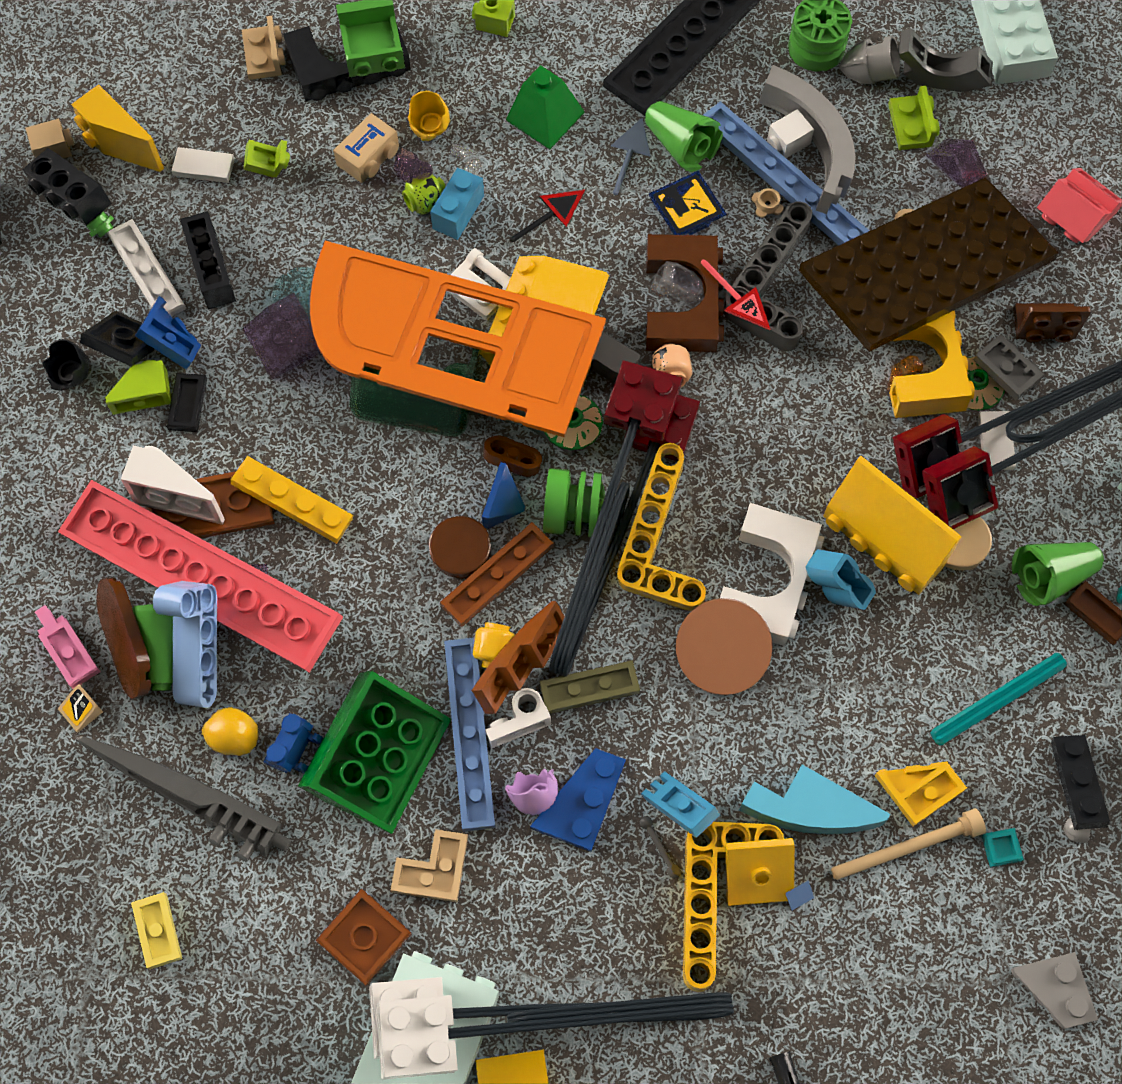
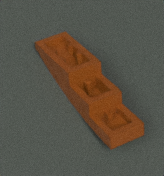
[471,601,564,714]

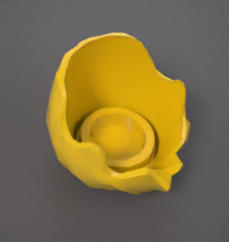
[408,91,450,141]
[202,707,259,756]

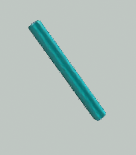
[930,653,1067,746]

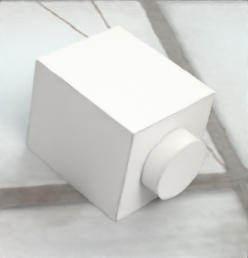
[767,109,814,158]

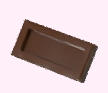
[1064,581,1122,646]

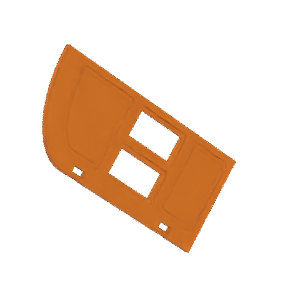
[310,240,606,437]

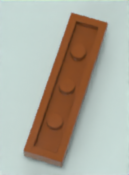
[440,522,554,627]

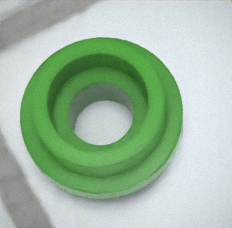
[86,211,114,238]

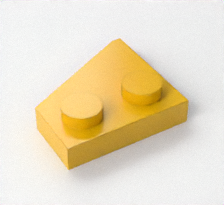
[874,761,967,827]

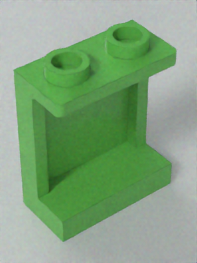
[336,0,405,77]

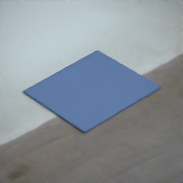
[785,881,814,910]

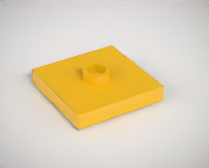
[725,838,795,906]

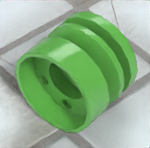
[788,0,852,72]
[543,468,605,537]

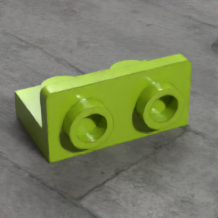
[888,86,940,150]

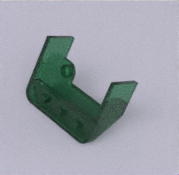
[349,348,484,437]

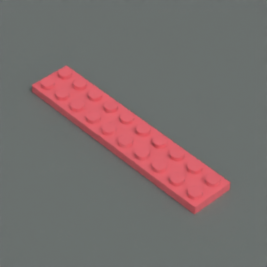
[58,480,343,673]

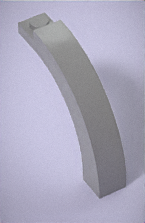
[759,65,856,214]

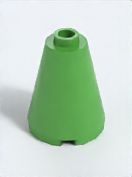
[645,101,723,172]
[1012,542,1104,606]
[132,604,173,691]

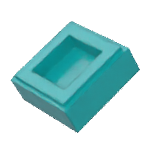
[981,828,1024,868]

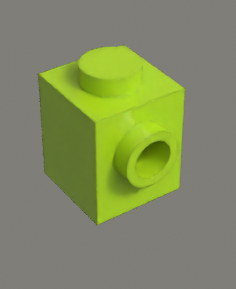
[472,0,515,37]

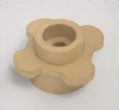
[752,188,784,218]

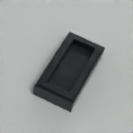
[166,373,207,432]

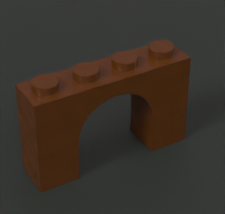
[646,234,724,352]

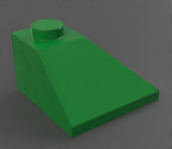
[506,65,584,150]

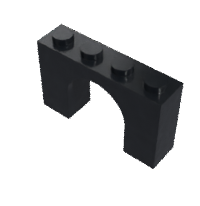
[283,23,411,102]

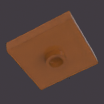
[316,889,412,987]

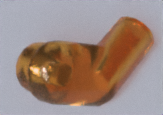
[887,355,924,391]

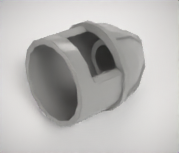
[839,35,901,84]

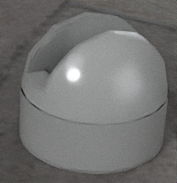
[1063,817,1091,843]

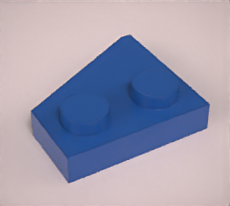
[135,296,201,370]

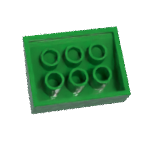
[298,671,451,834]

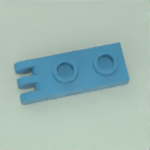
[641,771,720,838]

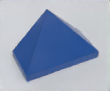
[482,462,525,529]

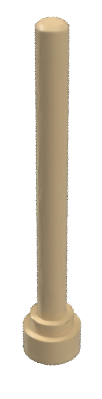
[831,808,986,880]

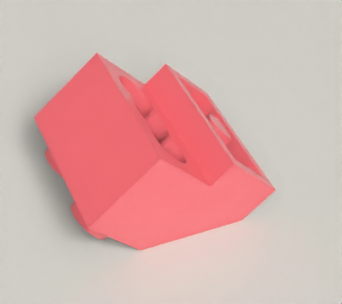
[1037,168,1122,243]

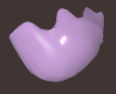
[505,769,558,816]

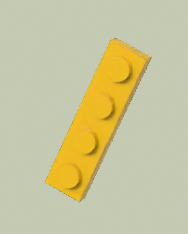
[231,456,353,544]

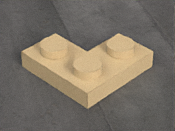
[391,829,468,902]

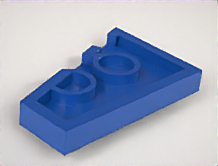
[530,748,626,852]

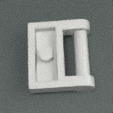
[448,248,511,321]

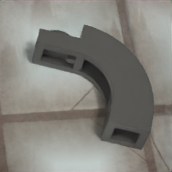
[898,28,993,92]

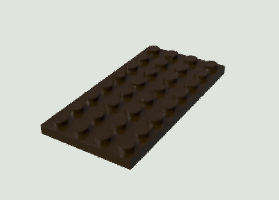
[799,177,1059,352]

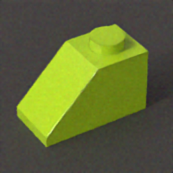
[105,360,172,415]

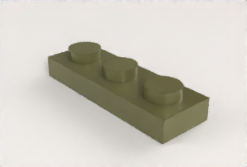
[539,660,640,714]

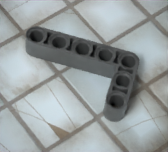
[724,201,812,351]

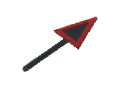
[510,189,586,242]

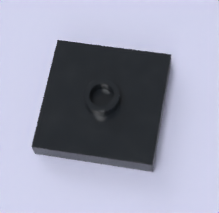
[80,311,155,367]

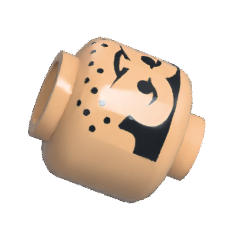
[652,343,692,387]

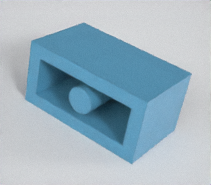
[430,167,484,240]

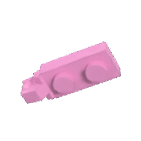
[35,605,101,689]

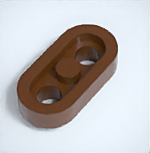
[483,435,542,477]

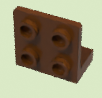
[1013,303,1091,343]

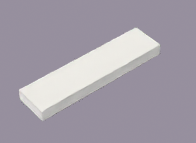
[107,219,186,317]

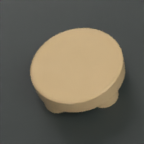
[945,517,992,570]

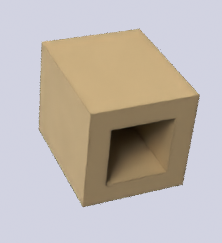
[26,118,74,158]

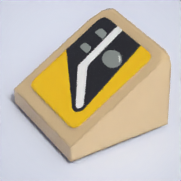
[58,684,103,733]

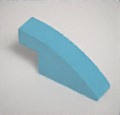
[739,765,890,834]

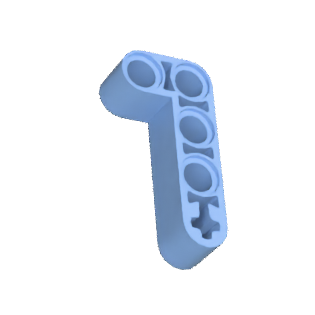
[153,581,217,708]

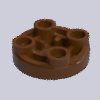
[429,516,491,579]

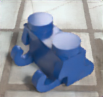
[263,713,324,774]

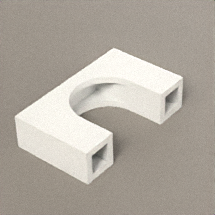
[720,503,824,646]

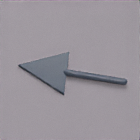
[611,118,651,195]

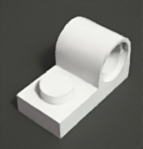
[486,688,551,749]

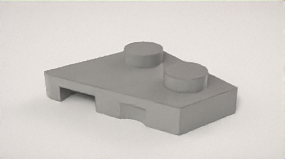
[1011,952,1098,1029]

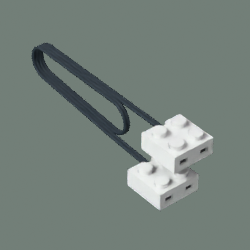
[369,977,734,1080]

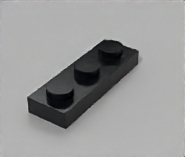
[1051,735,1110,830]

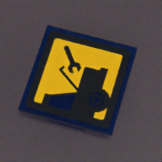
[648,171,727,235]

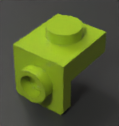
[243,140,290,177]

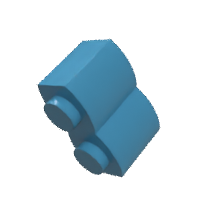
[805,549,876,610]

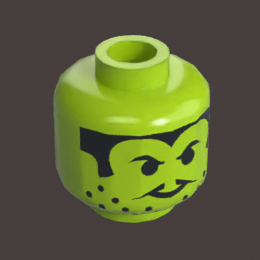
[402,172,446,215]

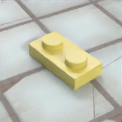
[131,892,182,970]

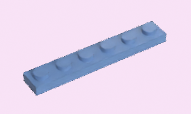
[444,638,495,832]

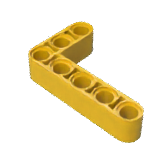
[617,443,706,611]
[683,822,784,992]

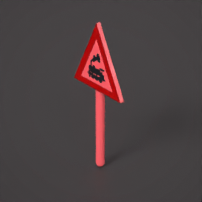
[701,259,771,330]

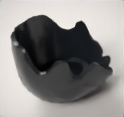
[42,339,90,391]

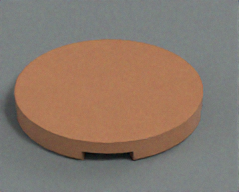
[676,598,772,695]

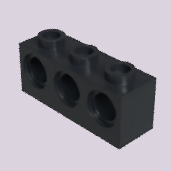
[22,148,112,226]
[180,211,237,310]

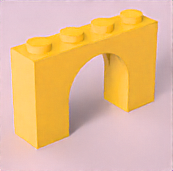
[889,310,975,418]

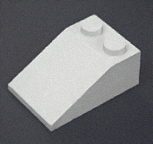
[121,445,225,525]

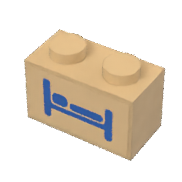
[333,113,399,183]

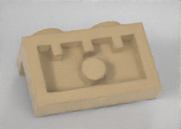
[242,16,286,80]

